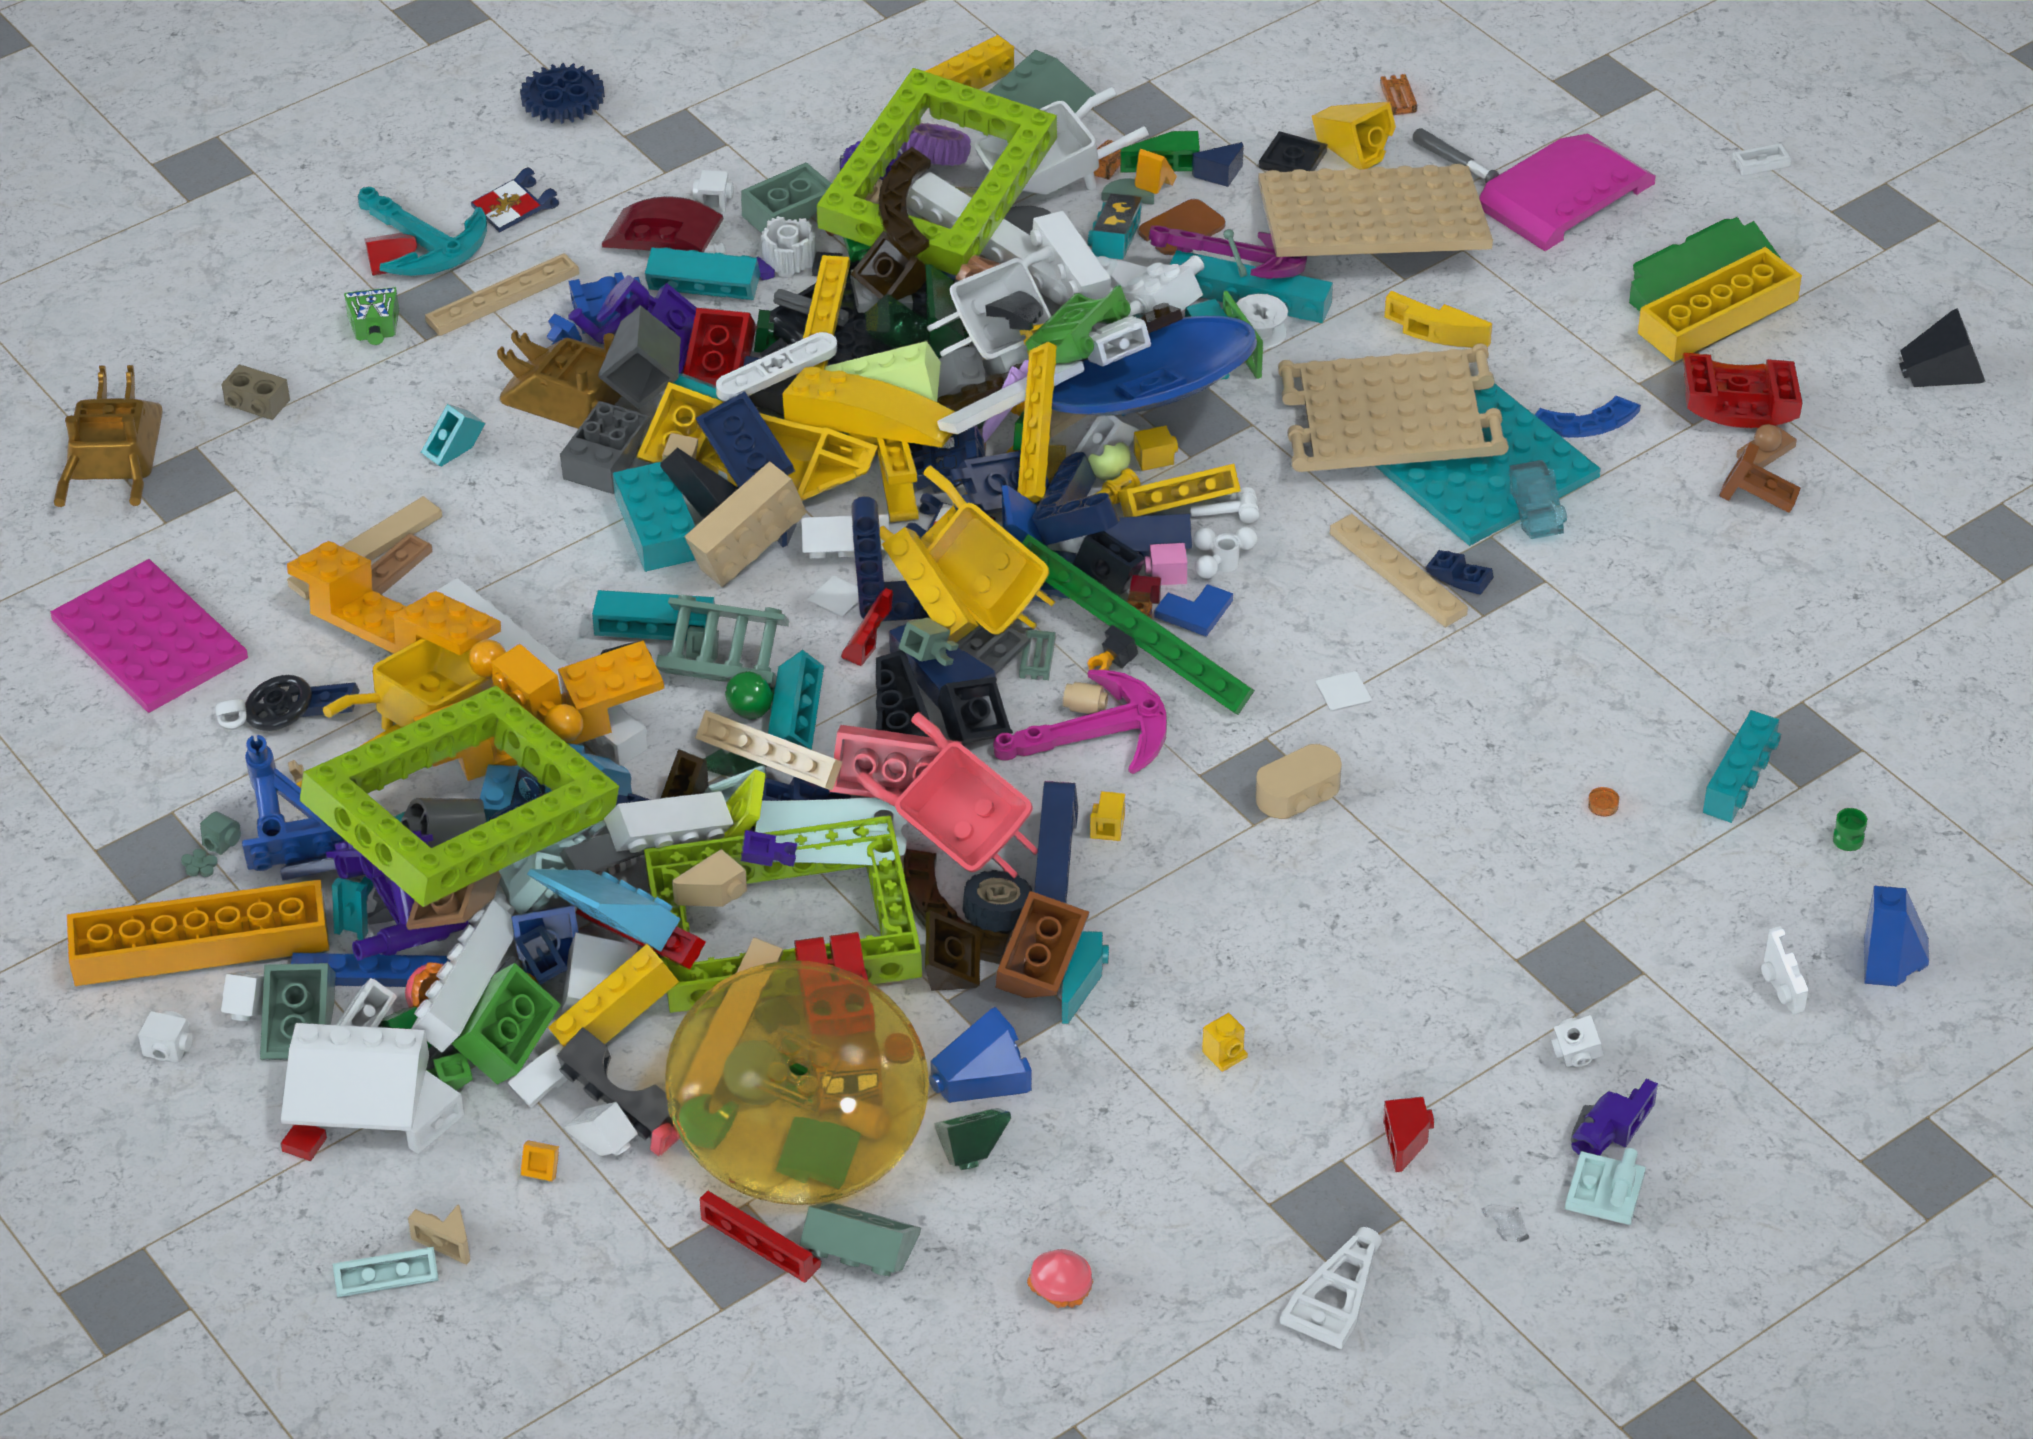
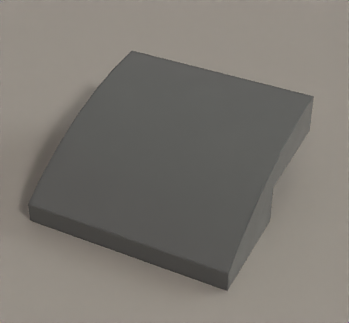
[957,623,1030,674]

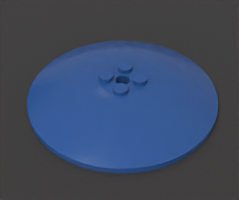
[1052,316,1257,416]

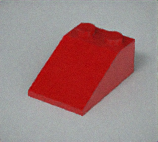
[683,308,756,386]

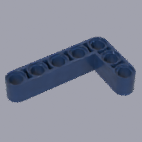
[1032,452,1119,545]
[851,496,930,622]
[1034,781,1078,904]

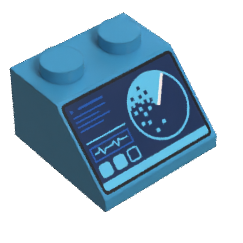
[480,765,546,822]

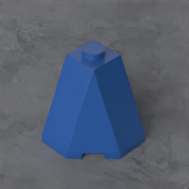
[1864,886,1929,987]
[929,1007,1032,1103]

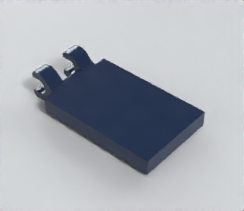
[945,451,1050,515]

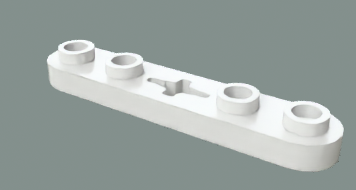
[716,332,837,402]

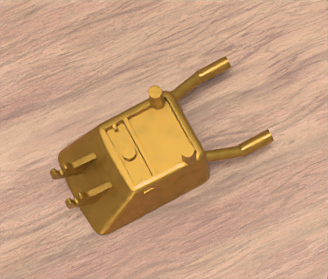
[497,330,622,429]
[54,365,163,507]

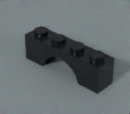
[556,1027,680,1140]

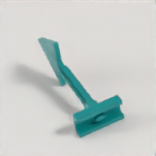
[332,811,406,940]

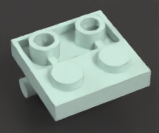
[1565,1148,1646,1225]

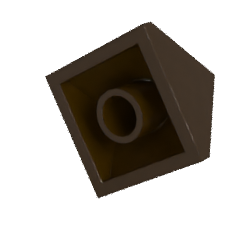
[925,911,981,991]

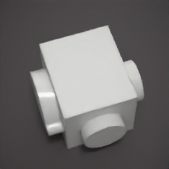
[693,170,734,212]
[138,1011,193,1063]

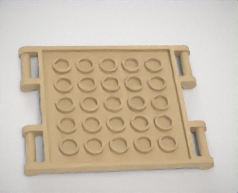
[1278,343,1509,472]

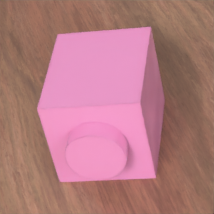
[1144,543,1187,585]

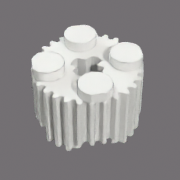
[761,216,816,278]

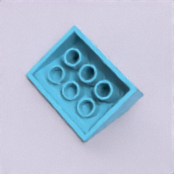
[527,869,680,952]

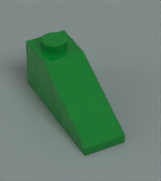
[1120,131,1200,173]

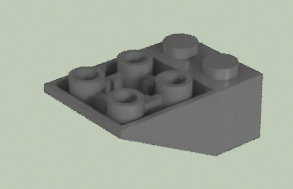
[560,401,650,494]

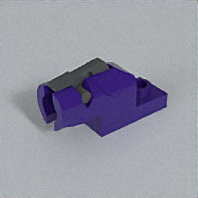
[1571,1078,1658,1156]

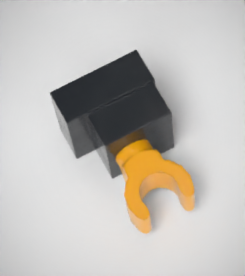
[1087,625,1138,670]

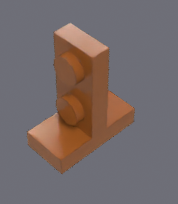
[1719,442,1801,513]

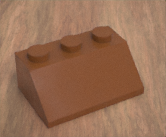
[995,891,1090,998]

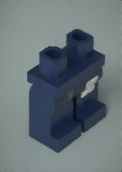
[911,425,985,493]

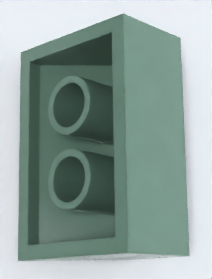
[799,1201,921,1276]

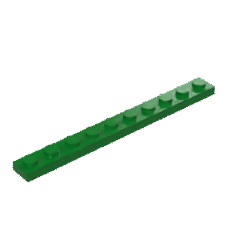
[1022,534,1255,715]

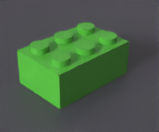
[451,963,561,1085]

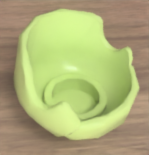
[1088,442,1131,480]

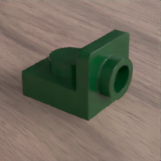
[754,309,780,353]

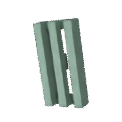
[1019,630,1056,681]

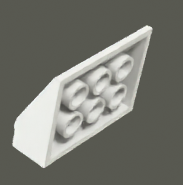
[281,1023,429,1131]

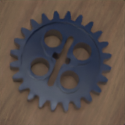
[520,63,605,124]

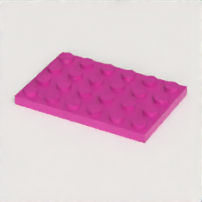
[50,559,248,713]

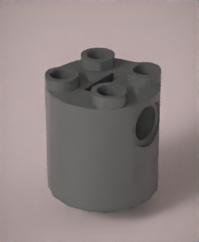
[401,798,486,848]

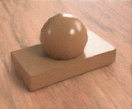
[1736,424,1797,468]

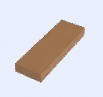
[371,533,433,595]

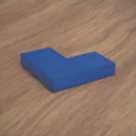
[1154,584,1233,637]

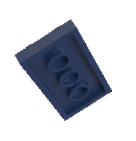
[695,391,795,488]

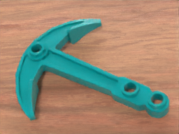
[357,186,487,276]

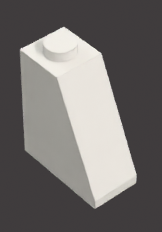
[561,933,638,1014]

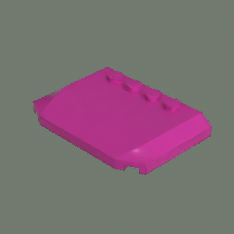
[1479,133,1656,251]

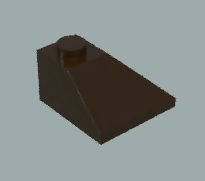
[851,231,927,305]

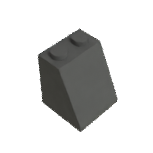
[598,305,681,409]

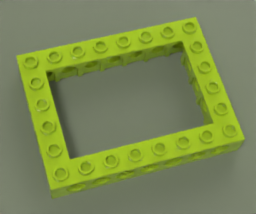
[817,68,1057,276]
[300,686,619,907]
[644,815,922,1013]

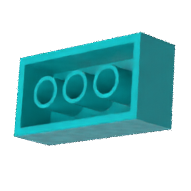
[613,462,696,572]

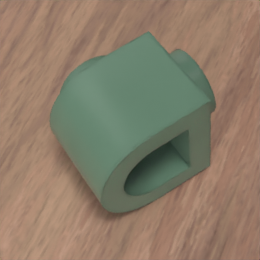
[200,811,241,855]

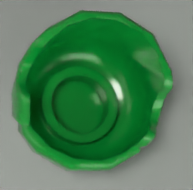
[725,671,773,720]

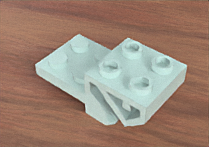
[510,820,606,914]

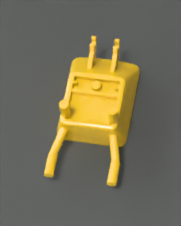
[880,465,1055,635]
[323,638,495,730]

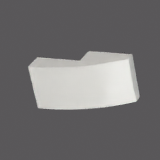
[508,1043,568,1108]

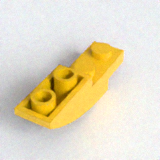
[1384,291,1492,348]

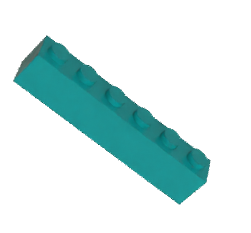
[1169,250,1333,323]

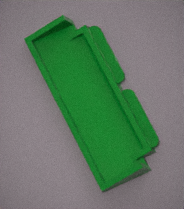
[1629,217,1781,311]

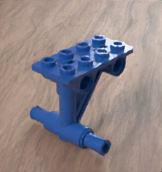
[242,735,346,871]

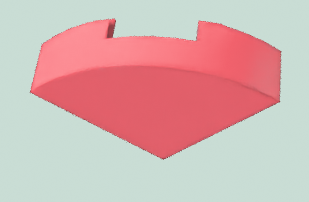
[650,1123,681,1156]

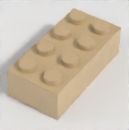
[684,461,807,587]

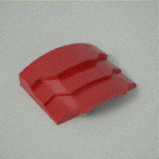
[1682,353,1803,428]

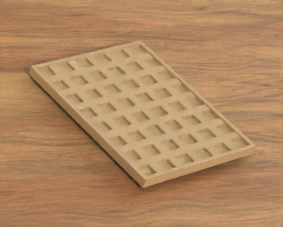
[1258,164,1493,257]

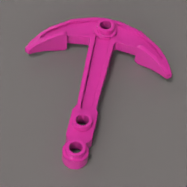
[993,670,1167,774]

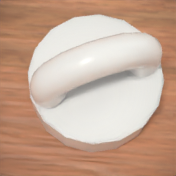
[215,699,247,729]

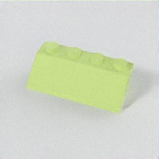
[825,341,941,402]

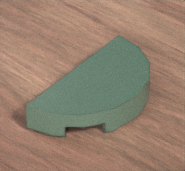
[1101,178,1154,204]

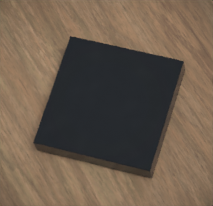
[1259,131,1328,172]

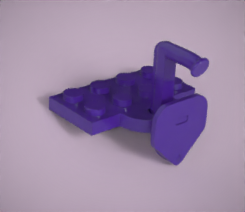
[568,275,697,373]

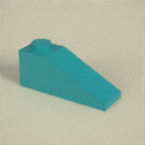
[1062,931,1109,1024]

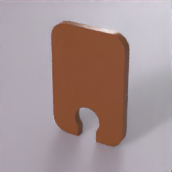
[1139,199,1226,255]

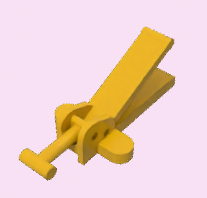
[849,433,919,523]

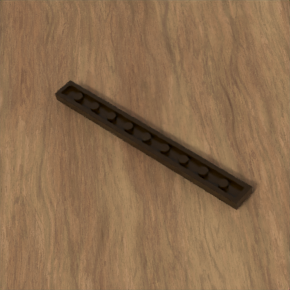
[937,303,1183,412]

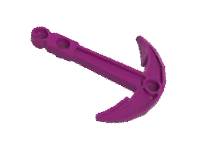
[1149,226,1307,279]

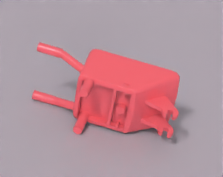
[857,712,1038,879]

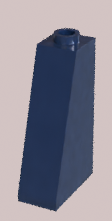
[889,623,996,710]

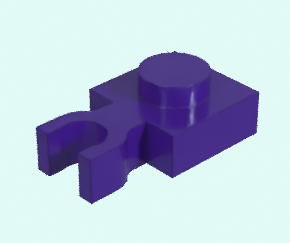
[741,830,797,867]

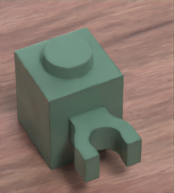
[898,618,959,666]

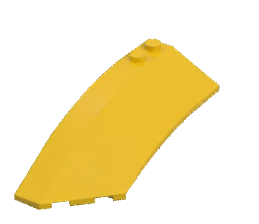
[637,382,878,501]

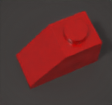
[1383,1097,1434,1172]

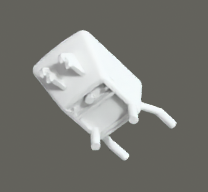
[974,87,1149,195]
[927,247,1051,360]

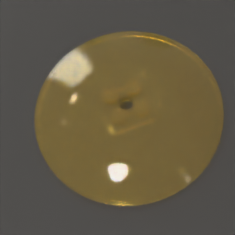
[665,961,929,1205]

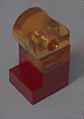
[1127,575,1161,619]

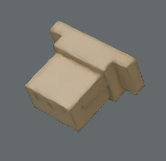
[288,760,304,783]

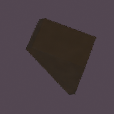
[660,749,709,799]

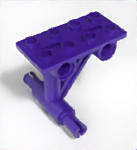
[326,830,471,960]

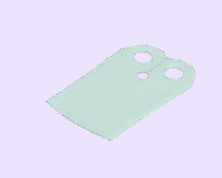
[755,798,907,865]

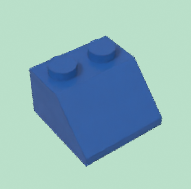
[1002,485,1048,547]

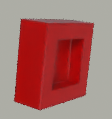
[281,1125,327,1161]

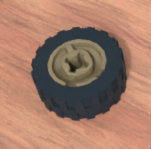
[962,870,1032,932]

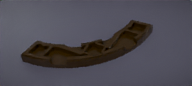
[879,147,931,260]
[904,849,1009,964]

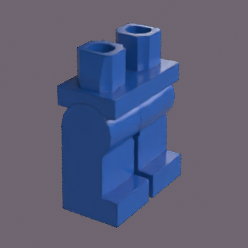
[568,272,641,334]

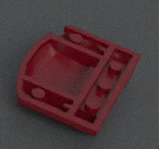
[602,196,724,253]

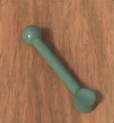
[1223,229,1247,277]

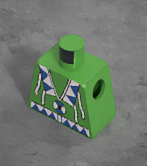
[344,287,399,345]

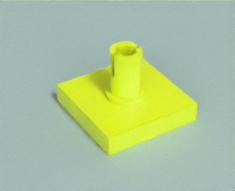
[723,769,766,838]

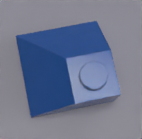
[511,905,579,976]

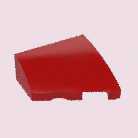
[841,588,893,666]

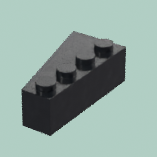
[876,650,930,737]

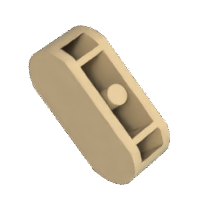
[1256,744,1342,819]

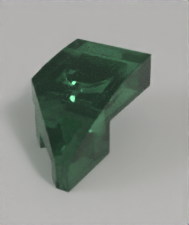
[704,748,767,777]

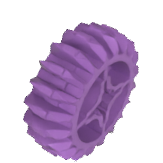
[900,122,971,166]

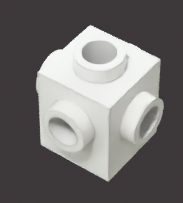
[1551,1015,1604,1067]

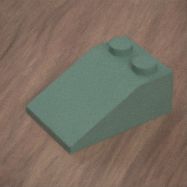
[741,162,832,233]
[260,963,336,1060]

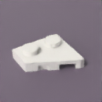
[1761,926,1808,1015]

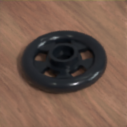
[245,675,312,731]

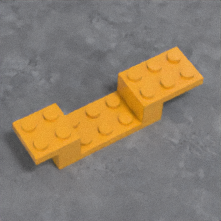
[287,541,501,655]
[413,640,665,781]

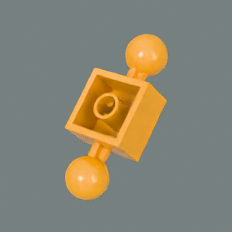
[469,639,583,743]

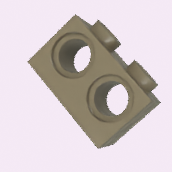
[221,364,290,420]

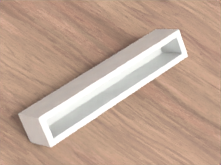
[412,900,514,1052]

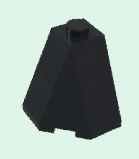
[1899,308,1986,387]

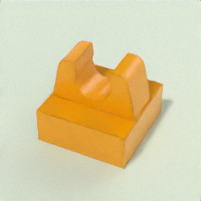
[521,1140,559,1181]

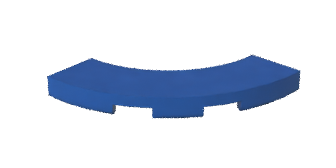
[1535,396,1641,438]

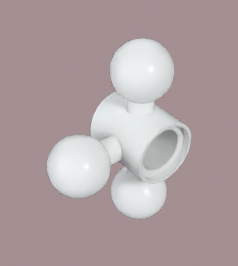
[1194,527,1258,578]

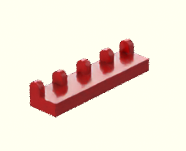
[699,1190,822,1283]

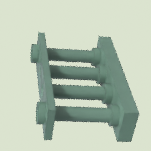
[656,595,790,689]

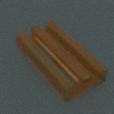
[1380,74,1418,115]

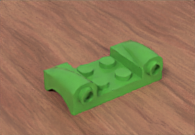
[1025,285,1131,364]

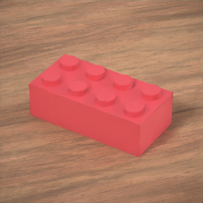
[829,725,962,798]

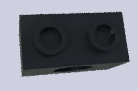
[1073,531,1145,595]

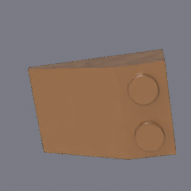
[406,871,501,930]

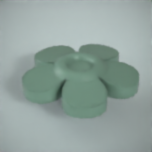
[181,849,218,877]

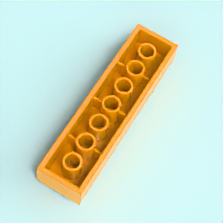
[67,879,330,986]

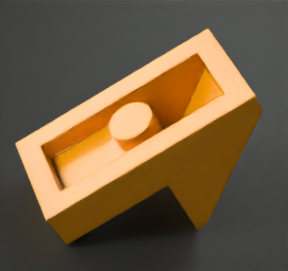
[1135,149,1177,194]

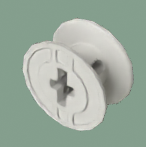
[1236,294,1288,350]

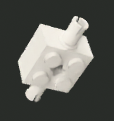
[1122,255,1204,316]

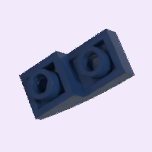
[1426,550,1494,595]

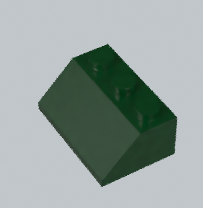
[925,264,969,359]

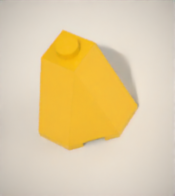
[1311,102,1396,170]

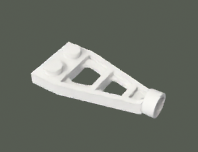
[1280,1227,1382,1350]

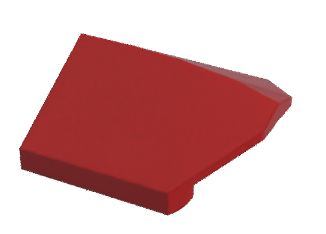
[364,233,417,276]

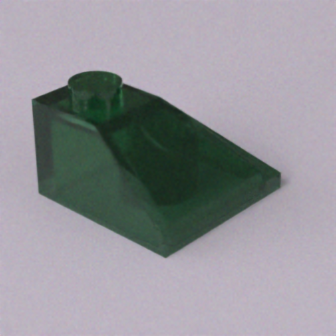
[865,294,930,348]
[934,1107,1011,1170]

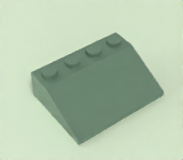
[988,50,1096,113]

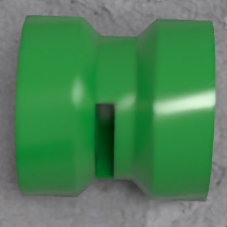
[1833,808,1868,851]

